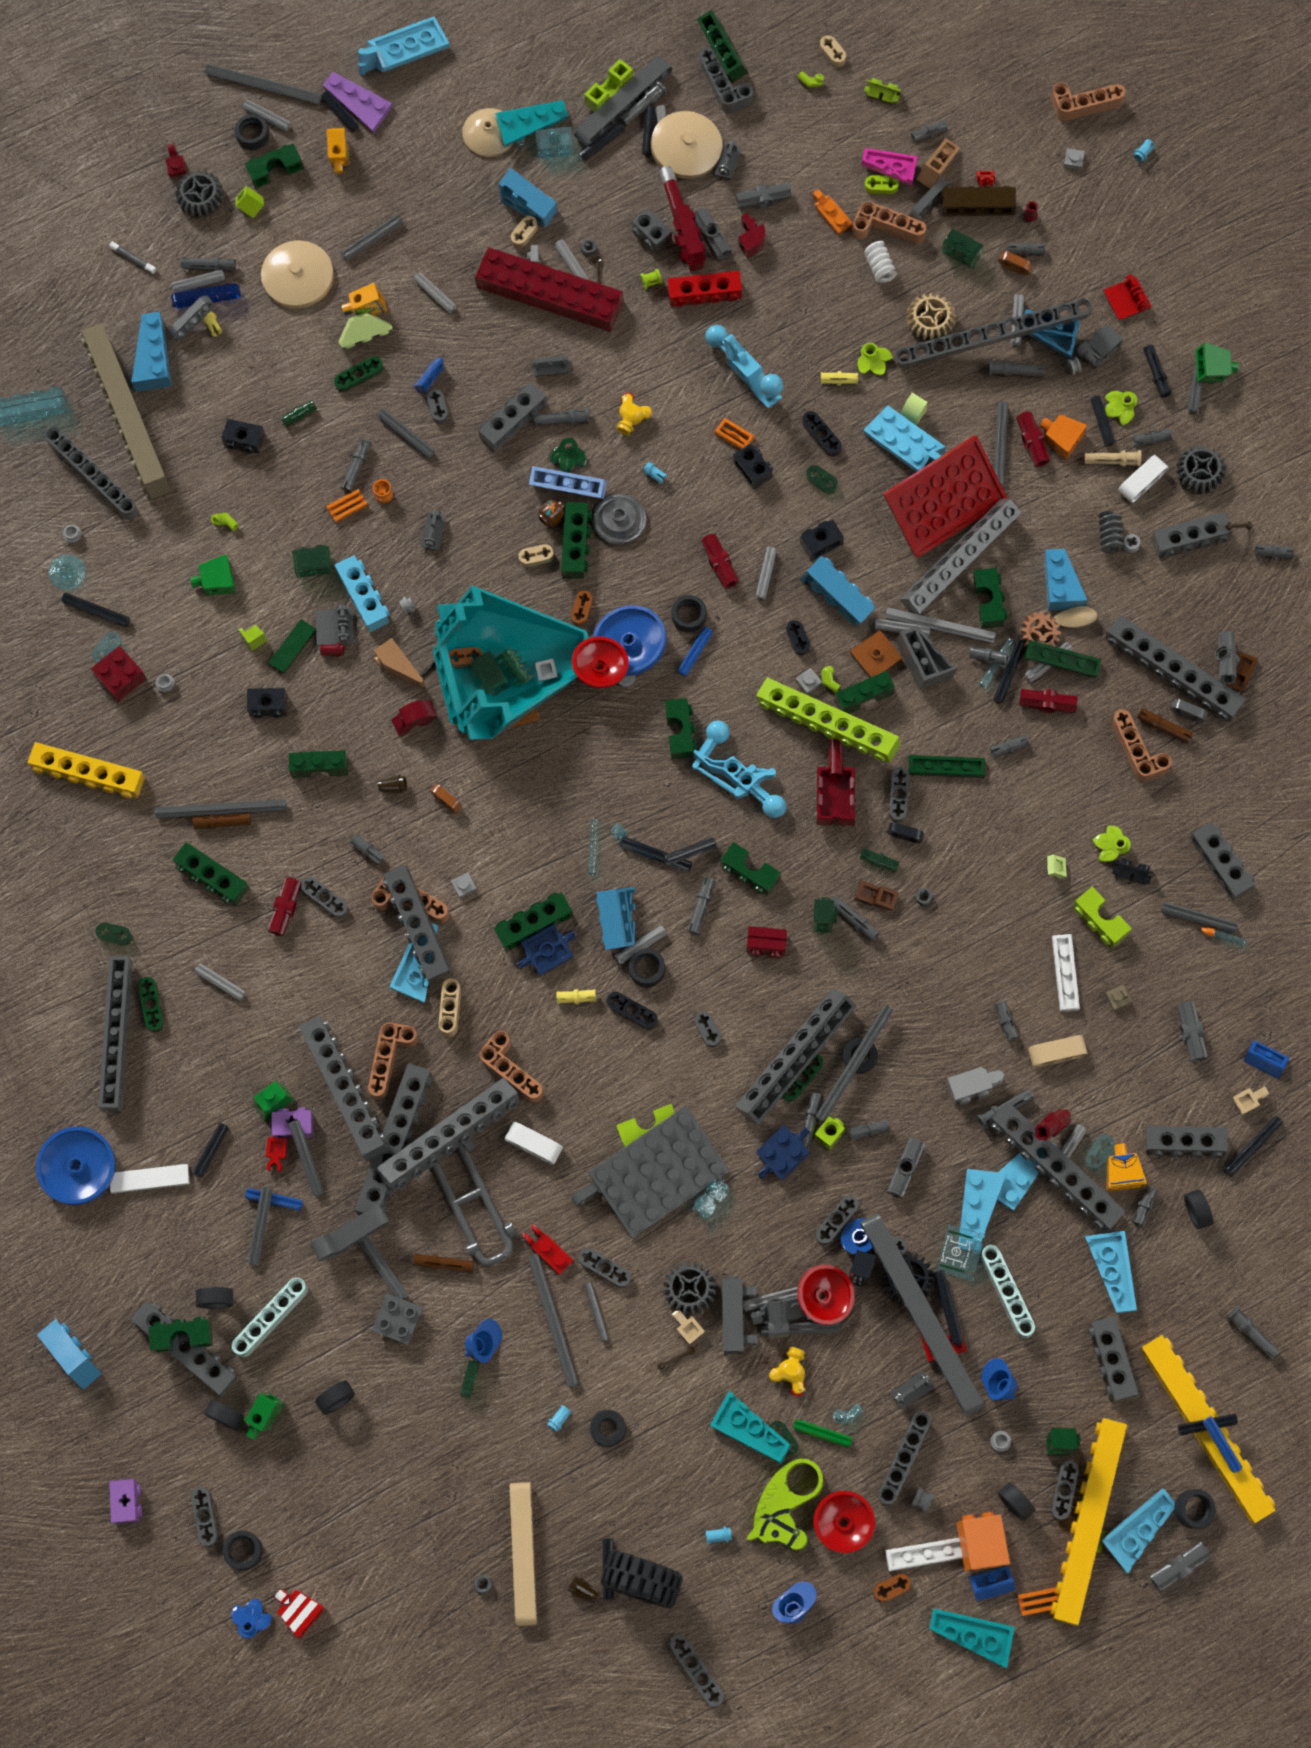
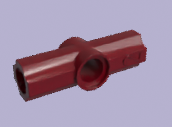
[1016,411,1050,467]
[701,534,739,589]
[1019,689,1078,713]
[267,877,301,936]
[1034,1109,1071,1141]

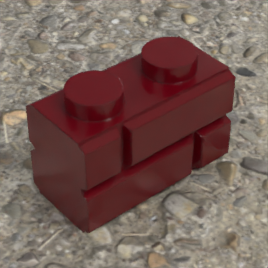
[746,926,787,958]

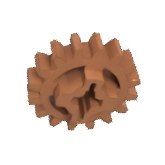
[1019,611,1061,647]

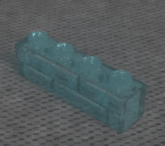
[0,386,68,427]

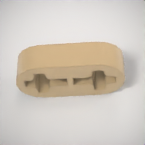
[820,36,846,67]
[511,216,538,248]
[519,544,554,567]

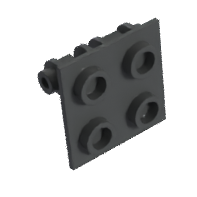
[316,604,354,646]
[371,1294,423,1345]

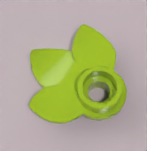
[857,343,893,375]
[1105,391,1138,426]
[1093,826,1131,862]

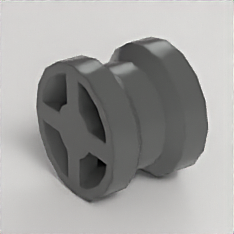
[911,1488,935,1513]

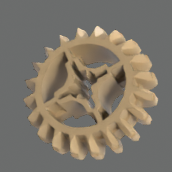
[906,293,956,341]

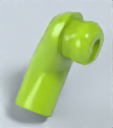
[797,71,824,88]
[211,513,239,531]
[821,666,841,693]

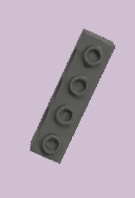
[478,382,547,452]
[1152,512,1232,558]
[1190,822,1255,902]
[1145,1126,1228,1158]
[1088,1316,1138,1403]

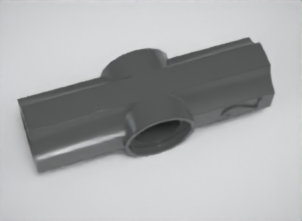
[736,183,792,210]
[694,207,732,260]
[1214,631,1240,684]
[1177,1001,1208,1062]
[887,1137,925,1199]
[1150,1543,1211,1592]

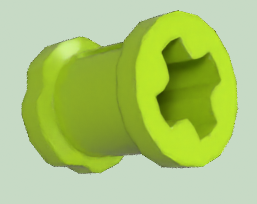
[640,269,663,290]

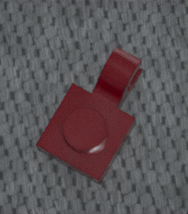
[165,143,187,178]

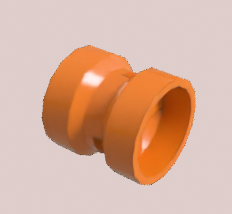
[373,479,393,504]

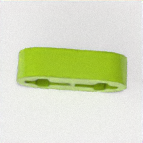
[864,175,899,195]

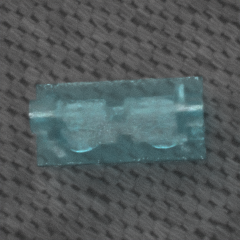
[693,1179,730,1219]

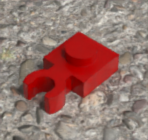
[976,171,995,187]
[265,1137,288,1173]

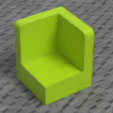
[235,186,264,218]
[239,625,267,651]

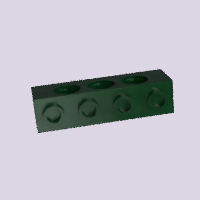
[697,10,749,82]
[561,502,592,579]
[173,842,250,906]
[494,892,574,952]

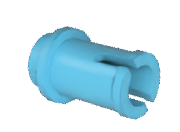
[1133,139,1155,162]
[643,462,667,484]
[547,1405,572,1432]
[706,1526,732,1544]

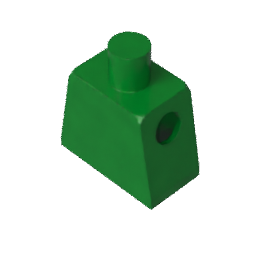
[1195,343,1239,382]
[190,554,236,595]
[253,1081,295,1122]
[245,1393,285,1440]

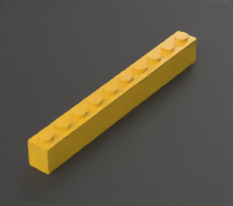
[1140,1335,1276,1525]
[1050,1418,1127,1627]

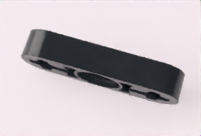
[802,411,842,457]
[607,992,658,1030]

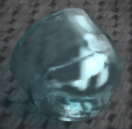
[611,822,628,839]

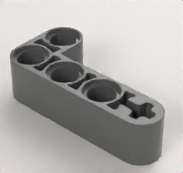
[699,47,753,113]
[310,1204,390,1261]

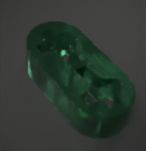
[806,465,838,494]
[95,923,133,946]
[460,1360,480,1399]
[769,1421,798,1457]

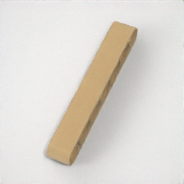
[510,1482,537,1626]

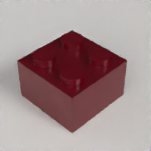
[90,645,147,702]

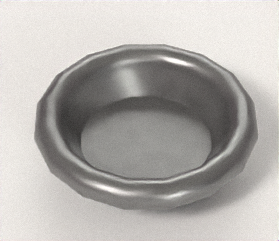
[592,494,647,546]

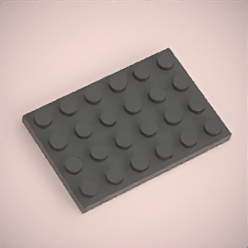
[588,1105,729,1238]

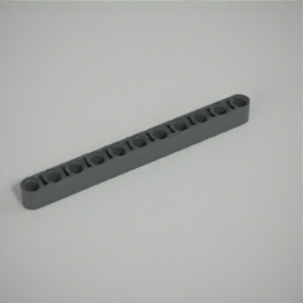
[895,299,1092,368]
[860,1213,985,1417]

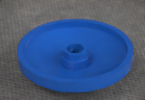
[593,605,667,676]
[36,1127,116,1205]

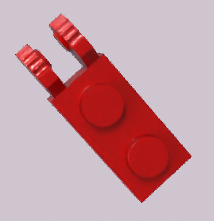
[521,1224,574,1275]

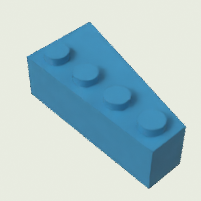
[132,312,171,392]
[799,556,876,627]

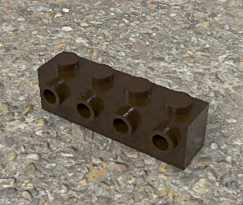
[942,186,1016,216]

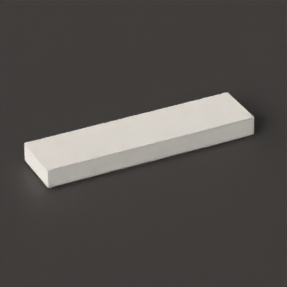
[1052,934,1080,1012]
[110,1164,190,1194]
[885,1538,963,1571]

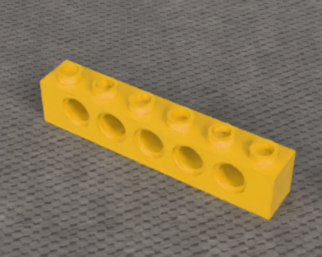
[27,742,145,798]

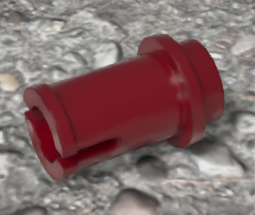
[1023,201,1038,222]
[320,642,345,657]

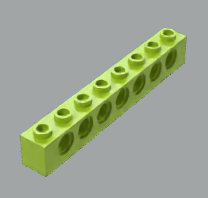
[756,677,901,763]

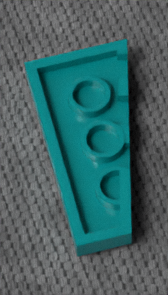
[495,100,568,148]
[710,1391,791,1464]
[929,1608,1015,1669]

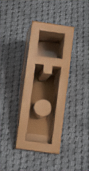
[916,138,960,189]
[373,638,425,689]

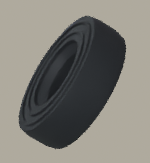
[843,1038,878,1074]
[590,1410,626,1447]

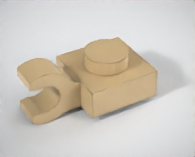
[1232,1087,1269,1115]
[672,1310,705,1345]

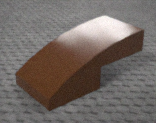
[1226,651,1258,692]
[854,880,899,911]

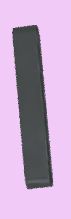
[574,56,673,147]
[45,427,138,520]

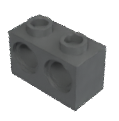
[632,208,672,253]

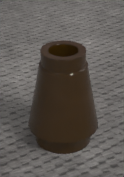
[378,774,407,793]
[568,1576,600,1603]

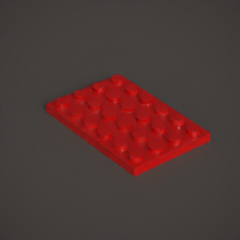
[883,435,1008,558]

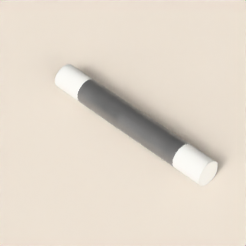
[109,241,156,274]

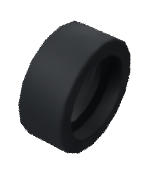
[234,114,270,150]
[671,595,707,633]
[629,949,666,988]
[1184,1189,1213,1230]
[196,1287,233,1309]
[315,1380,355,1415]
[204,1399,244,1431]
[997,1482,1035,1522]
[1174,1489,1216,1529]
[222,1531,263,1571]

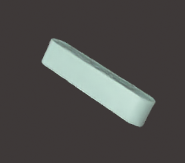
[981,1245,1035,1339]
[232,1277,308,1357]

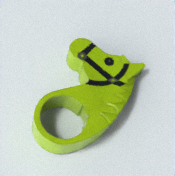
[747,1459,824,1551]

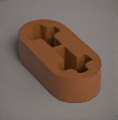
[998,251,1033,276]
[571,591,593,626]
[449,647,483,668]
[430,783,462,814]
[874,1574,911,1602]

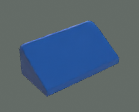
[413,357,445,394]
[1244,1040,1289,1078]
[969,1565,1015,1601]

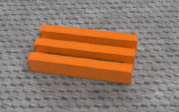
[714,417,755,450]
[326,489,368,523]
[1017,1588,1059,1616]

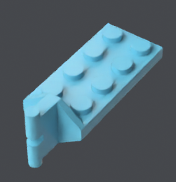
[358,16,450,75]
[863,406,946,472]

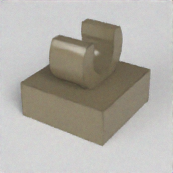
[1105,985,1132,1011]

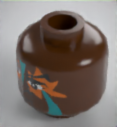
[538,500,566,527]

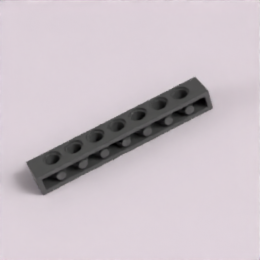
[899,499,1021,613]
[1105,615,1246,723]
[98,956,133,1113]
[735,989,856,1125]
[299,1015,387,1162]
[354,1063,433,1215]
[377,1078,520,1193]
[989,1102,1126,1231]

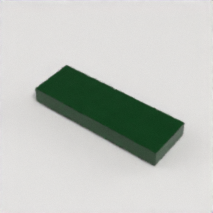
[268,619,316,674]

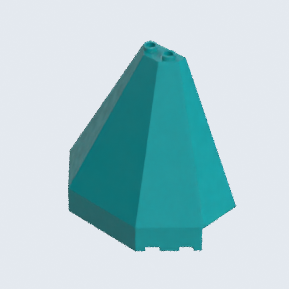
[433,585,588,740]

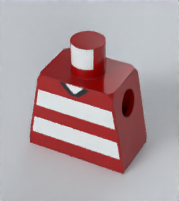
[274,1589,326,1639]

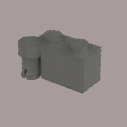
[1076,324,1123,370]

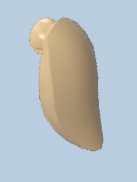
[1054,606,1097,628]

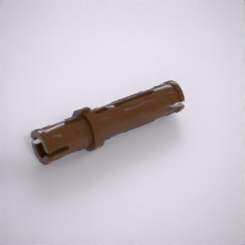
[1137,708,1193,743]
[192,813,251,830]
[413,1253,474,1273]

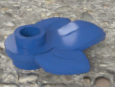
[231,1599,272,1639]

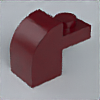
[738,213,765,259]
[391,700,438,736]

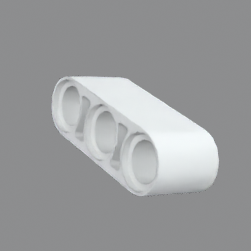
[1118,455,1169,503]
[504,1121,563,1165]

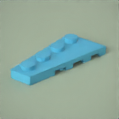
[389,920,438,1004]
[997,1144,1056,1211]
[958,1169,1007,1251]
[1085,1231,1137,1314]
[1100,1489,1175,1573]

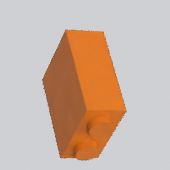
[956,1512,1010,1572]

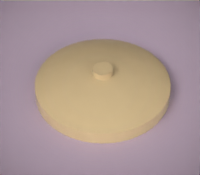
[651,111,723,179]
[261,241,334,309]

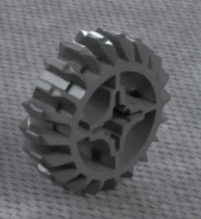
[175,169,224,217]
[1176,444,1227,494]
[663,1261,716,1315]

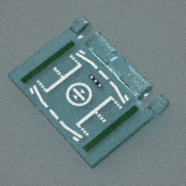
[937,1224,985,1280]

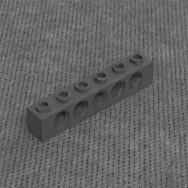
[383,865,452,981]
[130,1301,238,1398]

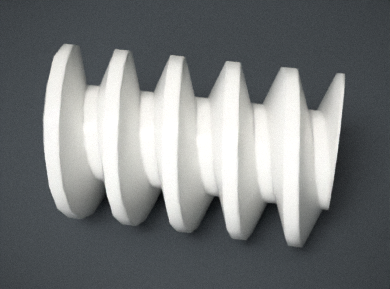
[864,241,897,283]

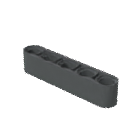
[878,1411,931,1506]

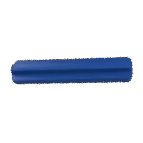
[678,627,713,676]
[245,1188,303,1211]
[1203,1416,1242,1473]

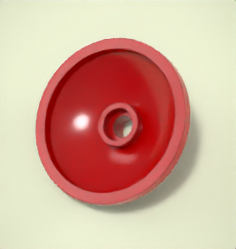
[572,637,629,688]
[797,1264,855,1325]
[814,1491,875,1553]

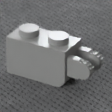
[946,1067,1004,1105]

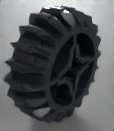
[881,1252,935,1305]

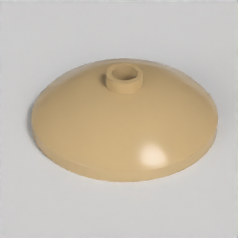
[462,108,513,157]

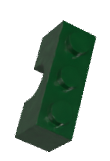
[244,143,304,189]
[973,568,1007,629]
[835,670,895,714]
[665,698,697,760]
[289,750,348,778]
[720,842,781,896]
[148,1317,213,1353]
[1046,1428,1080,1456]

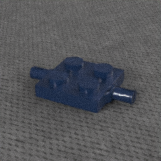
[517,924,578,977]
[756,1125,811,1181]

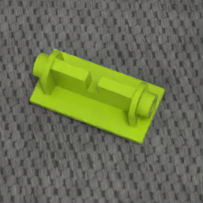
[864,78,902,104]

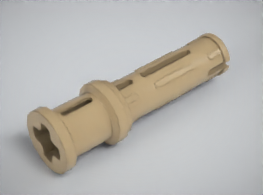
[1085,450,1141,467]

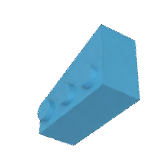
[498,168,557,227]
[1024,310,1080,360]
[1044,549,1087,610]
[596,887,635,950]
[37,1319,102,1390]

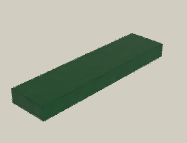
[1024,640,1102,678]
[908,755,985,778]

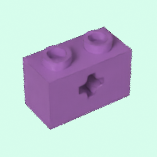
[272,1108,314,1139]
[109,1479,142,1524]

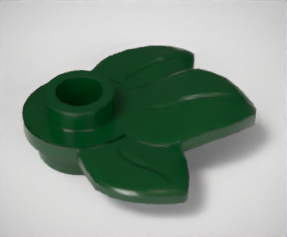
[550,438,587,473]

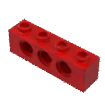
[667,271,742,307]

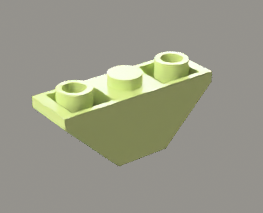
[338,312,393,349]

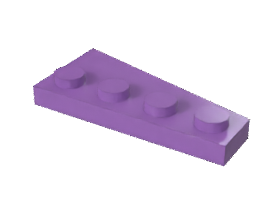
[323,72,392,133]

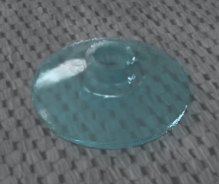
[49,555,86,590]

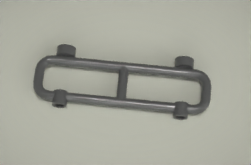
[428,1135,518,1266]

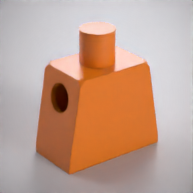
[1039,415,1087,460]

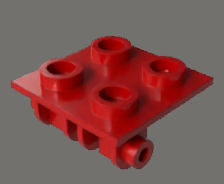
[1103,274,1152,320]

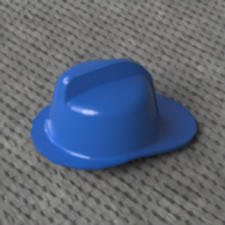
[465,1319,502,1363]
[982,1358,1018,1401]
[772,1581,817,1624]

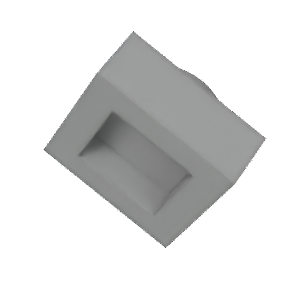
[1063,148,1085,170]
[527,245,539,263]
[535,659,558,682]
[796,668,822,695]
[451,872,477,899]

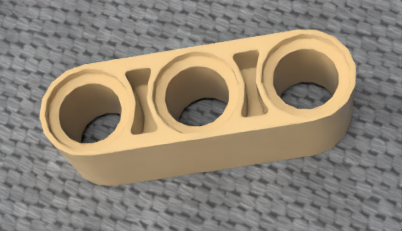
[439,978,461,1038]
[1028,1035,1088,1068]

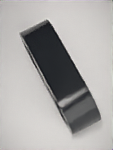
[786,620,810,656]
[887,822,924,844]

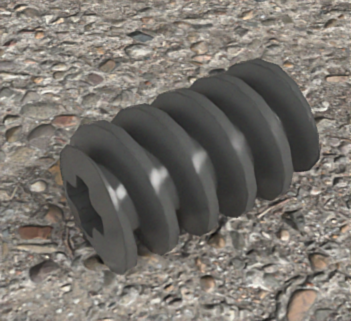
[1098,511,1124,553]

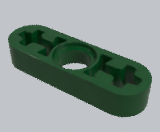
[334,356,383,392]
[138,977,164,1032]
[782,1054,823,1103]

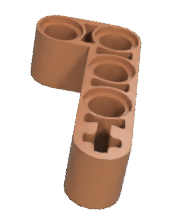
[1051,82,1126,121]
[852,202,926,244]
[1112,710,1172,782]
[372,877,449,924]
[368,1023,418,1100]
[480,1031,543,1103]

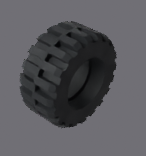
[600,1551,683,1609]

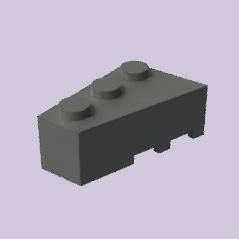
[896,626,958,690]

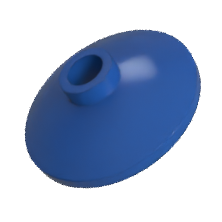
[841,1218,873,1255]

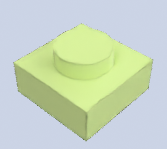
[1047,855,1067,878]

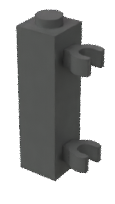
[722,1276,758,1354]

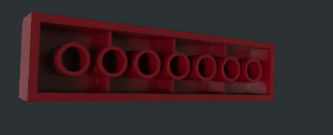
[475,247,624,332]

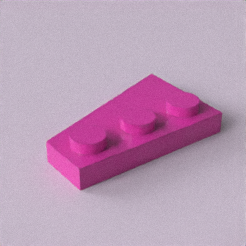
[862,148,918,186]

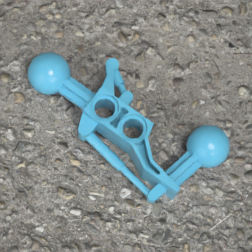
[705,325,784,409]
[692,720,787,818]

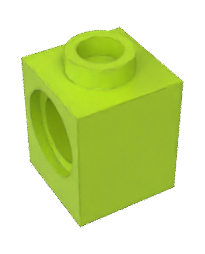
[814,1116,845,1150]

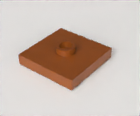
[850,630,903,677]

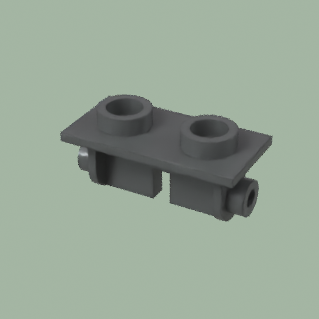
[714,140,742,180]
[532,355,570,377]
[421,510,446,550]
[890,1371,935,1410]

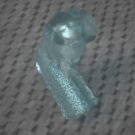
[833,1403,863,1423]

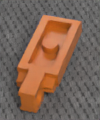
[812,189,853,236]

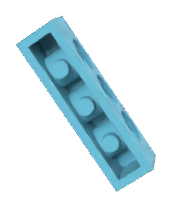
[335,555,390,633]

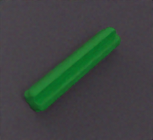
[793,1419,852,1448]

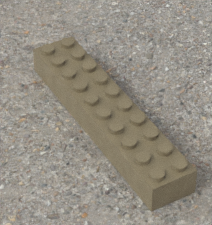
[81,323,171,499]

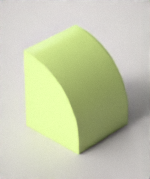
[901,393,927,425]

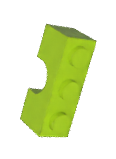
[584,59,634,112]
[1074,886,1132,948]
[616,1104,675,1147]

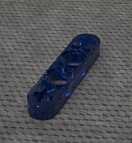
[170,283,241,308]

